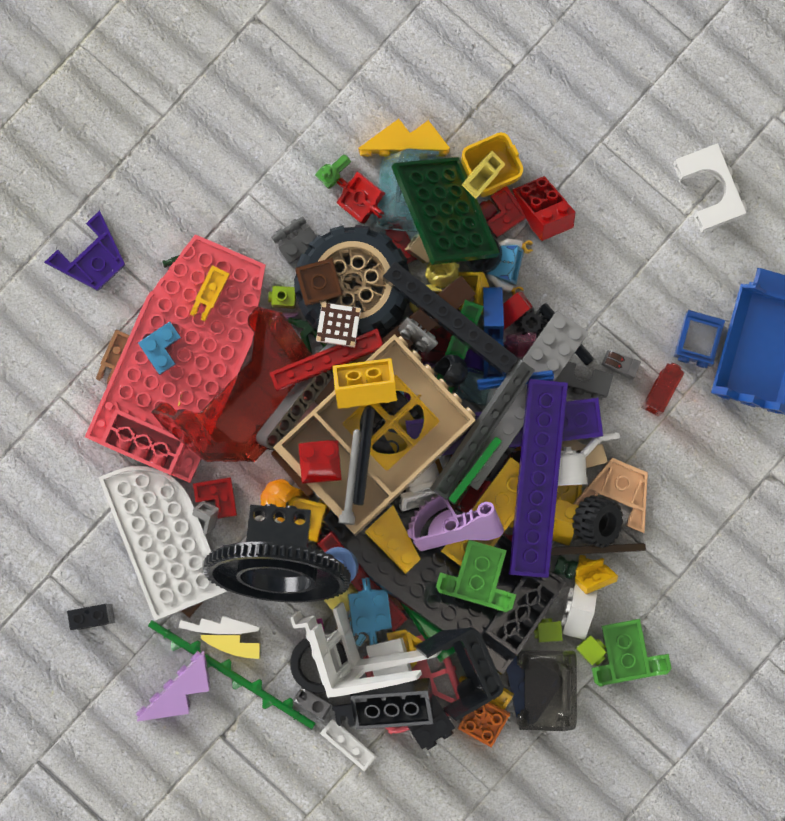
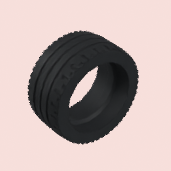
[290,637,348,693]

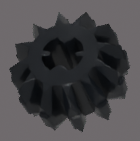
[515,307,547,340]

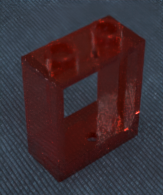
[641,363,685,417]

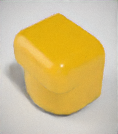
[461,132,523,197]

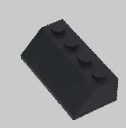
[350,678,434,730]

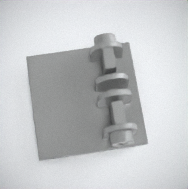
[397,317,438,353]

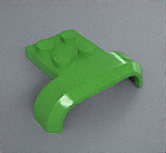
[436,540,516,612]
[591,619,672,687]

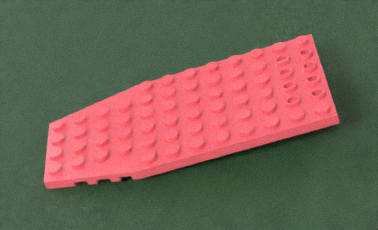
[85,234,266,483]

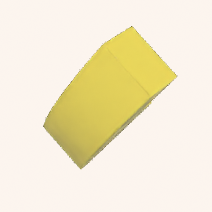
[462,151,505,199]
[201,635,261,659]

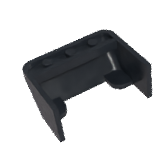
[415,627,503,721]

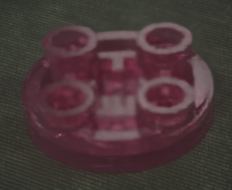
[503,332,537,359]

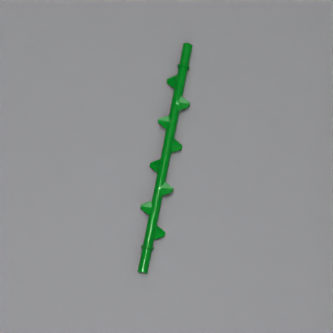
[148,620,316,730]

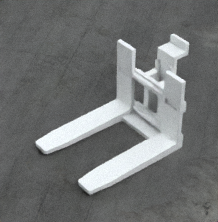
[291,602,442,698]

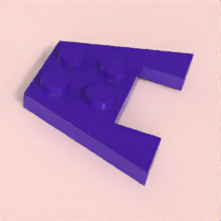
[44,210,125,291]

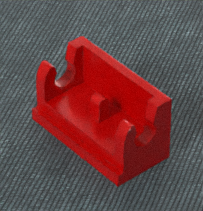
[503,292,533,331]

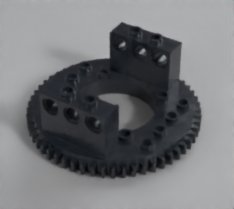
[203,504,351,603]

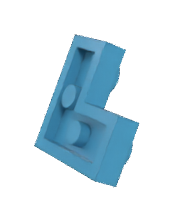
[138,322,181,375]

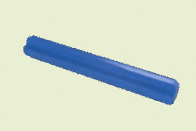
[477,370,554,390]

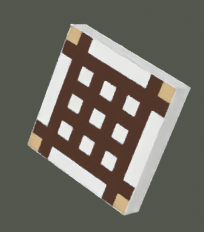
[316,302,361,347]

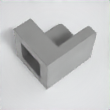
[192,501,219,535]

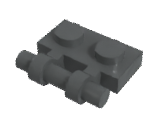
[271,216,317,264]

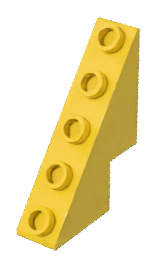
[358,118,450,157]

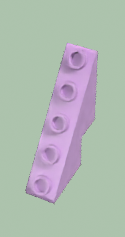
[136,651,210,722]

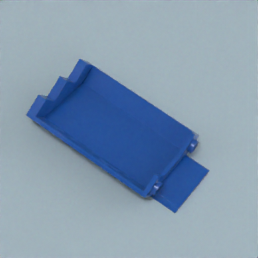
[711,268,785,415]

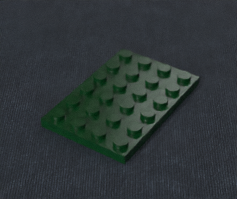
[391,157,500,265]

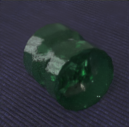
[553,555,578,580]

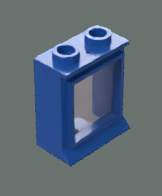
[674,310,726,368]

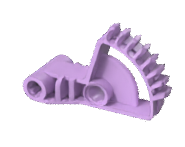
[407,495,504,551]

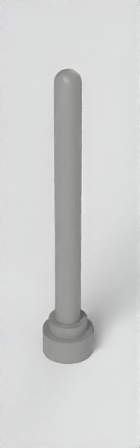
[339,429,361,525]

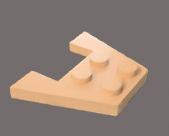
[573,458,648,533]

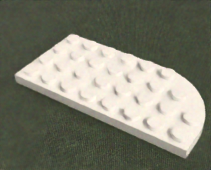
[98,466,228,621]

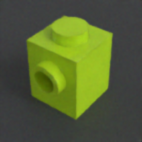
[268,286,296,309]
[533,618,563,643]
[575,635,607,666]

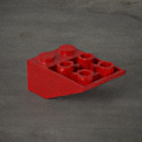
[513,176,576,241]

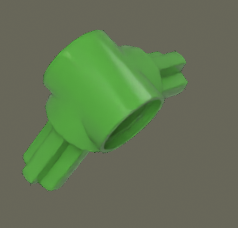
[315,154,351,189]

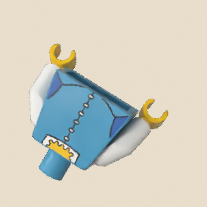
[485,238,533,296]

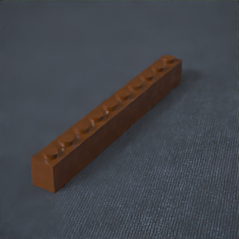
[315,275,476,405]

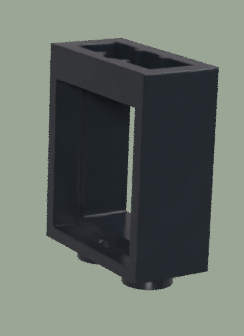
[67,604,115,630]

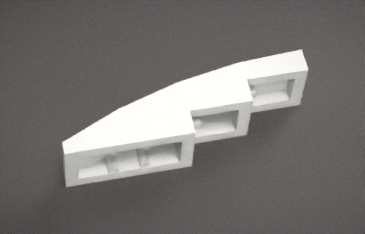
[178,616,261,634]

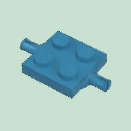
[348,577,392,645]

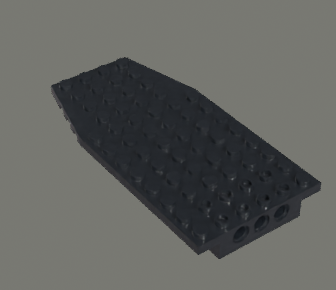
[322,489,566,675]

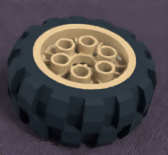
[294,224,411,337]

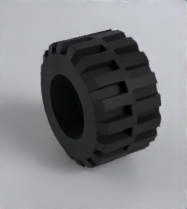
[572,495,623,548]

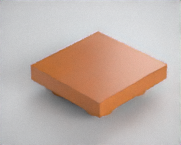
[457,702,511,748]

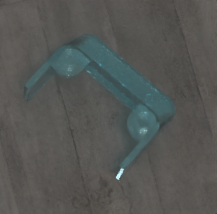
[375,148,439,232]

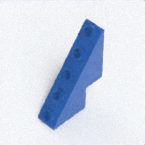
[483,287,504,379]

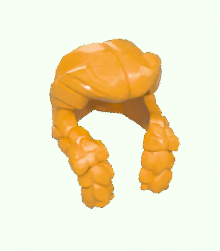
[260,479,311,522]

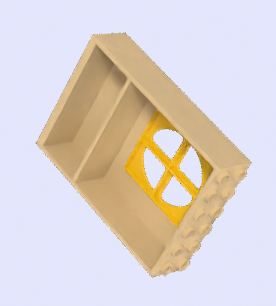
[273,334,476,536]

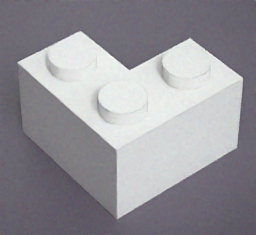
[561,582,598,640]

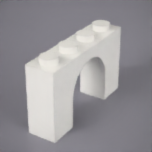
[673,143,747,233]

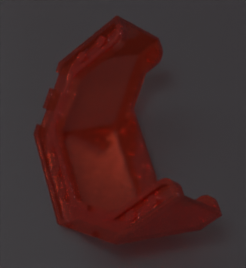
[152,307,312,462]

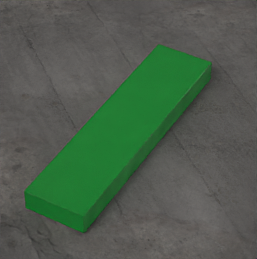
[449,437,502,505]

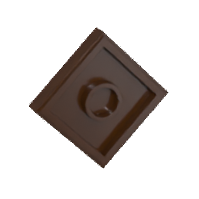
[295,258,343,306]

